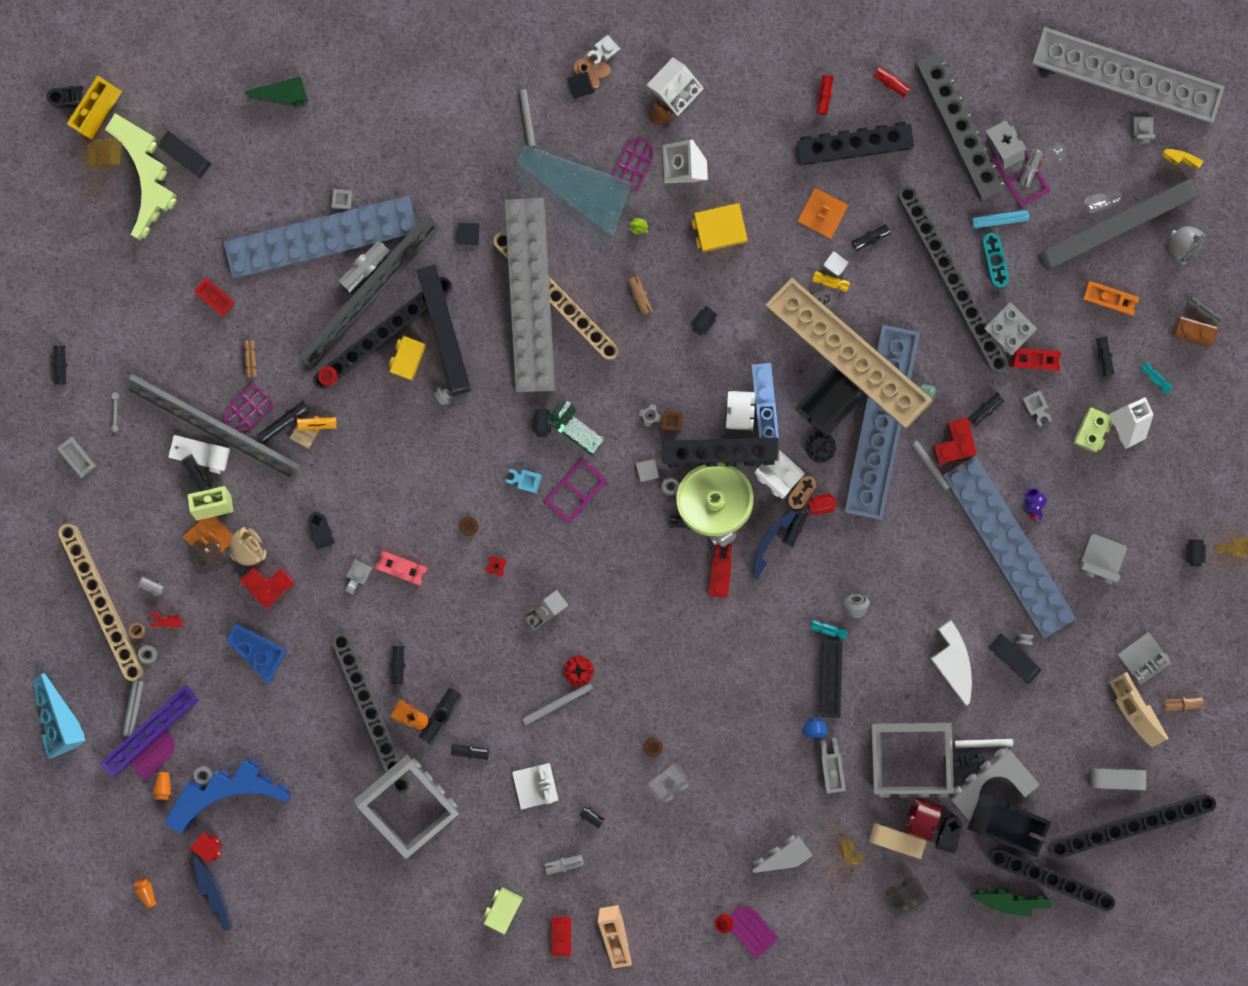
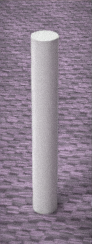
[955,739,1013,748]

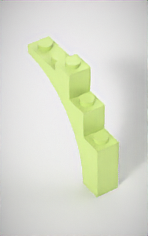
[105,113,177,240]

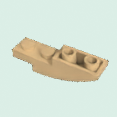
[1109,672,1169,747]

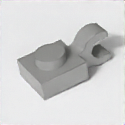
[345,560,372,595]

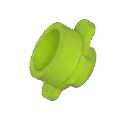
[629,218,648,234]

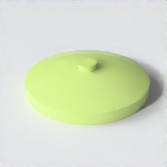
[676,463,754,536]

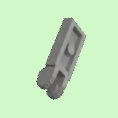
[820,738,846,794]

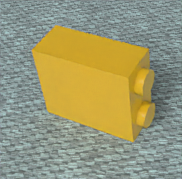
[691,203,748,253]

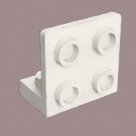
[754,450,805,499]

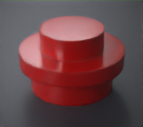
[318,366,338,386]
[715,914,734,934]

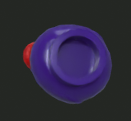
[1024,488,1047,522]

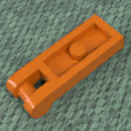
[1082,281,1139,316]

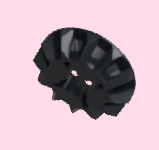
[806,432,836,463]

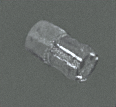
[1084,187,1122,214]

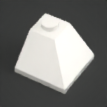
[663,140,708,183]

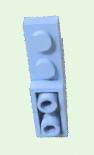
[752,363,779,438]

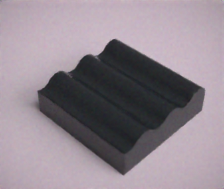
[567,71,595,99]
[457,223,480,245]

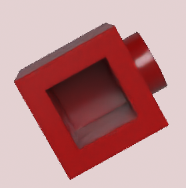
[190,832,223,863]

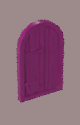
[129,731,175,781]
[730,907,779,959]

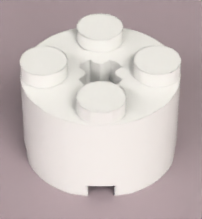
[726,391,755,431]

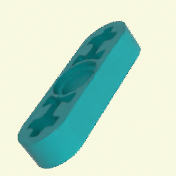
[982,233,1009,288]

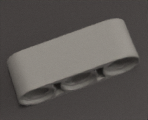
[1090,768,1147,790]

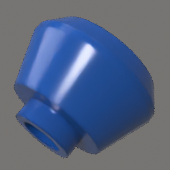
[802,717,828,738]

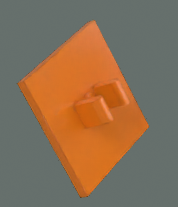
[797,188,849,239]
[183,516,233,565]

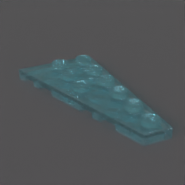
[517,145,632,237]

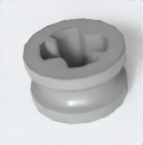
[1015,633,1034,645]

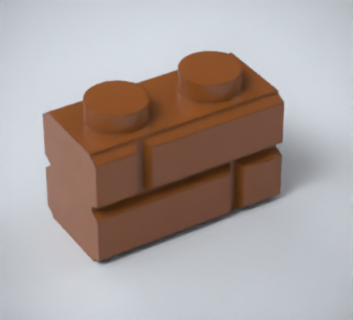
[1172,317,1218,347]

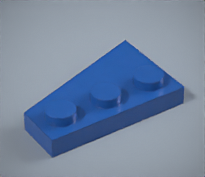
[226,623,287,684]

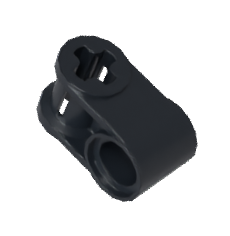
[46,85,84,108]
[308,512,335,550]
[935,815,962,854]

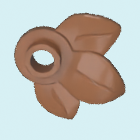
[573,50,611,88]

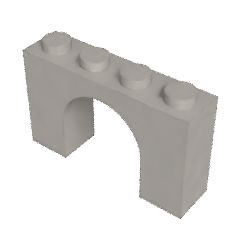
[948,747,1039,822]

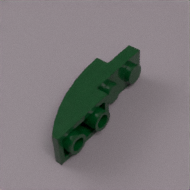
[971,888,1051,916]

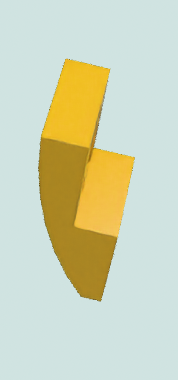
[1160,149,1204,170]

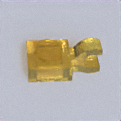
[1216,537,1248,557]

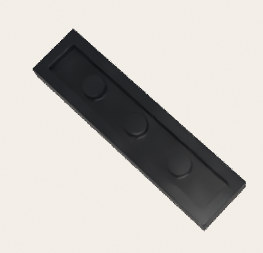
[821,640,843,718]

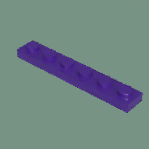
[100,685,199,778]

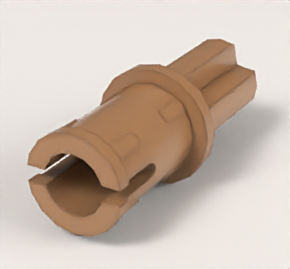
[1164,697,1204,712]

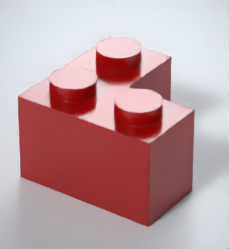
[933,417,977,465]
[239,568,296,609]

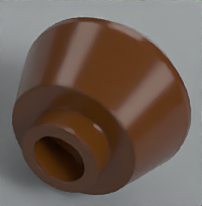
[648,101,673,125]

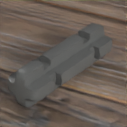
[1186,297,1222,326]

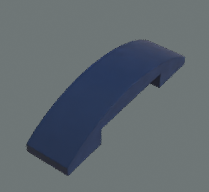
[753,511,797,579]

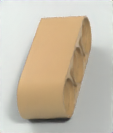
[868,823,927,859]

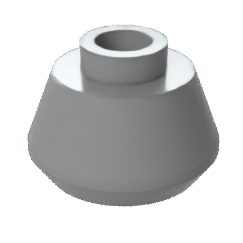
[843,594,870,618]

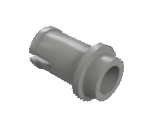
[138,576,164,597]

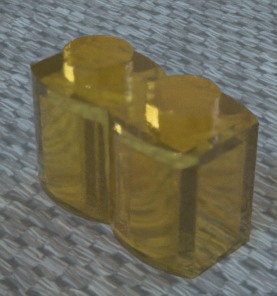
[87,137,122,168]

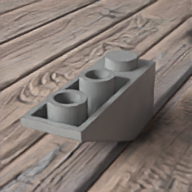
[752,835,813,873]

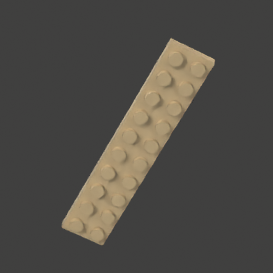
[766,278,933,429]

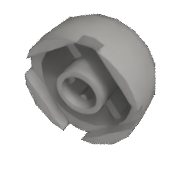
[1168,226,1206,265]

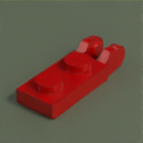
[709,544,732,598]

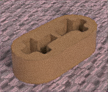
[788,476,816,509]

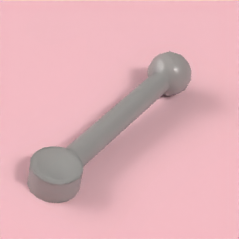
[111,392,120,432]

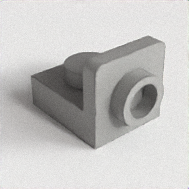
[1133,117,1155,144]

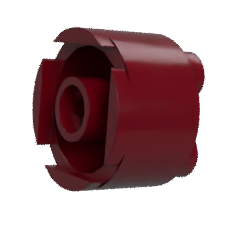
[904,798,942,842]

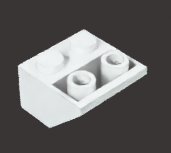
[647,57,704,116]
[1110,397,1153,449]

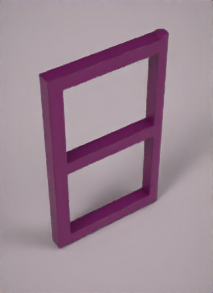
[991,150,1050,207]
[543,458,607,524]

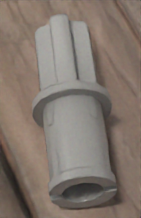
[1018,149,1043,187]
[545,855,584,875]

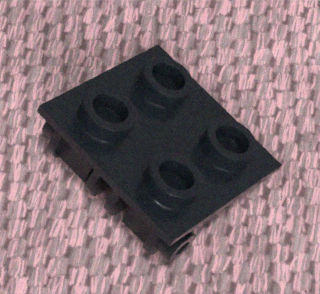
[943,748,989,788]

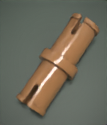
[627,275,653,315]

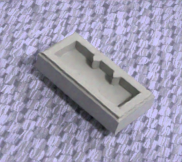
[57,436,97,478]

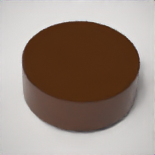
[459,517,479,536]

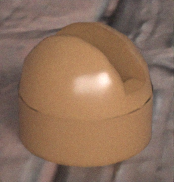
[129,623,146,639]

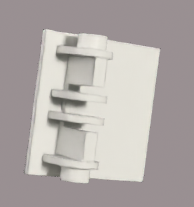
[512,763,558,809]

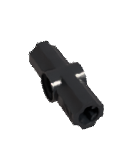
[418,687,463,745]

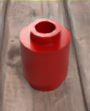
[808,493,837,516]

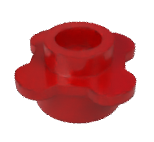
[486,556,507,577]

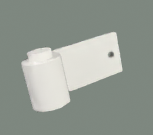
[169,435,230,474]

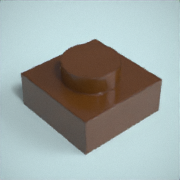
[661,410,683,432]

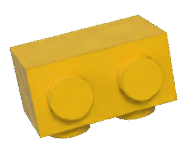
[388,336,426,381]

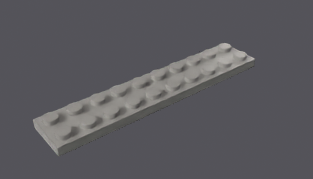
[1031,27,1225,124]
[505,198,555,392]

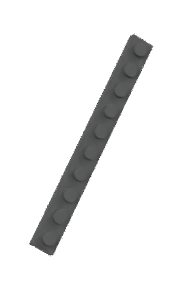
[298,214,439,369]
[125,374,300,482]

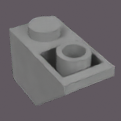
[523,590,568,631]

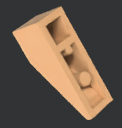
[598,905,632,968]

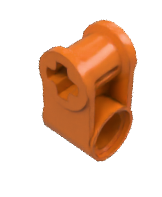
[390,699,428,730]

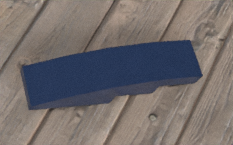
[193,855,232,931]

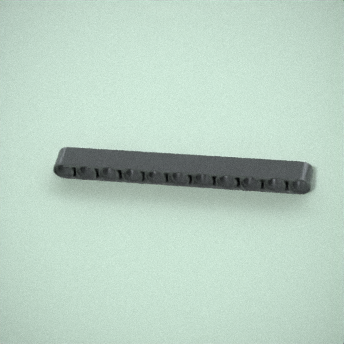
[898,186,1008,373]

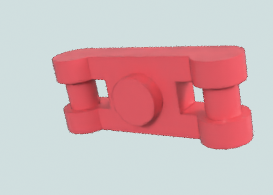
[374,550,427,586]

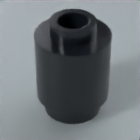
[691,306,717,336]
[532,409,552,437]
[1186,539,1206,567]

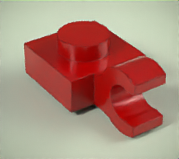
[149,612,184,628]

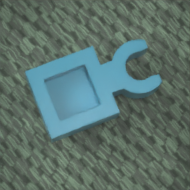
[506,469,542,494]

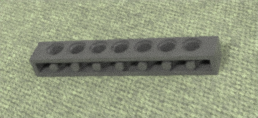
[915,52,1004,202]

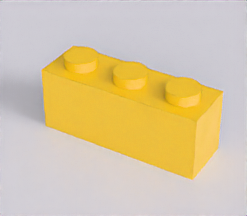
[67,75,122,140]

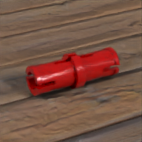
[873,66,911,98]
[816,75,834,115]

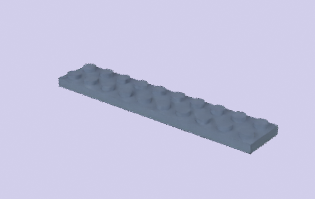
[223,196,416,279]
[844,325,920,520]
[943,455,1076,639]

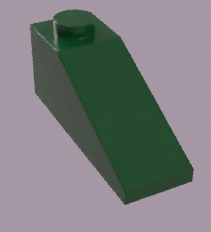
[245,76,308,108]

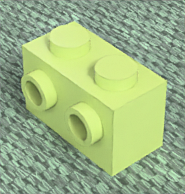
[1073,407,1112,452]
[188,486,233,521]
[483,887,523,934]

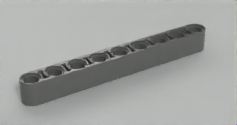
[1039,178,1200,271]
[332,633,410,794]

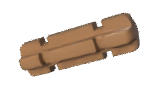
[243,340,257,378]

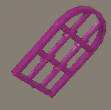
[610,138,654,191]
[224,383,275,432]

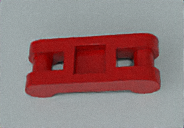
[1011,348,1061,371]

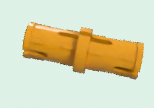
[297,416,336,431]

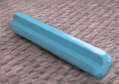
[972,210,1029,228]

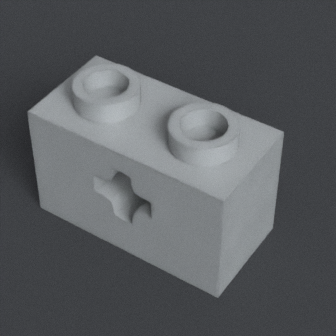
[986,121,1026,169]

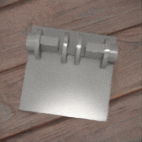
[984,302,1037,356]
[1118,632,1171,686]

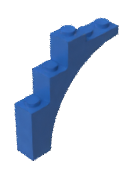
[165,759,292,833]

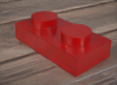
[194,278,236,317]
[552,917,571,956]

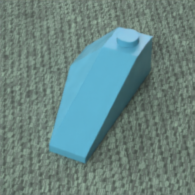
[33,673,85,759]

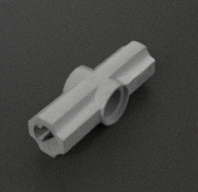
[339,240,391,293]

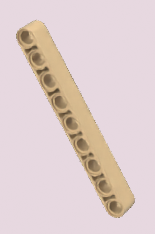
[494,232,618,361]
[58,524,144,681]

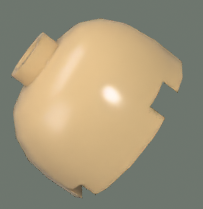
[229,527,267,566]

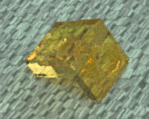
[840,837,865,865]

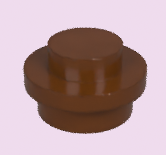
[644,738,663,757]

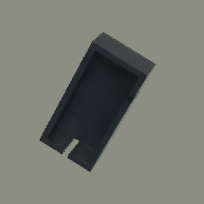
[795,366,863,438]
[967,793,1051,858]

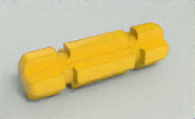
[812,271,850,292]

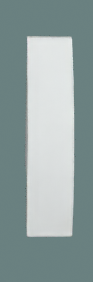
[930,620,972,706]

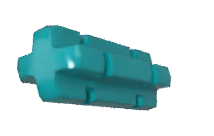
[1140,362,1173,394]
[810,620,848,640]

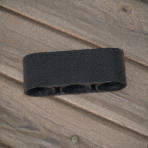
[156,131,212,179]
[988,633,1042,684]

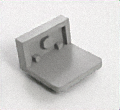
[1078,534,1127,585]

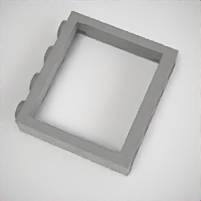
[872,722,954,798]
[354,755,459,859]

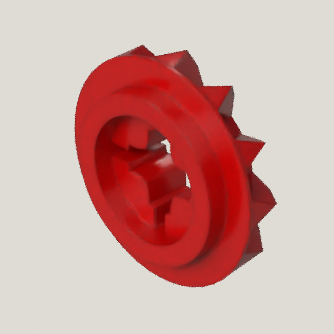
[563,656,594,686]

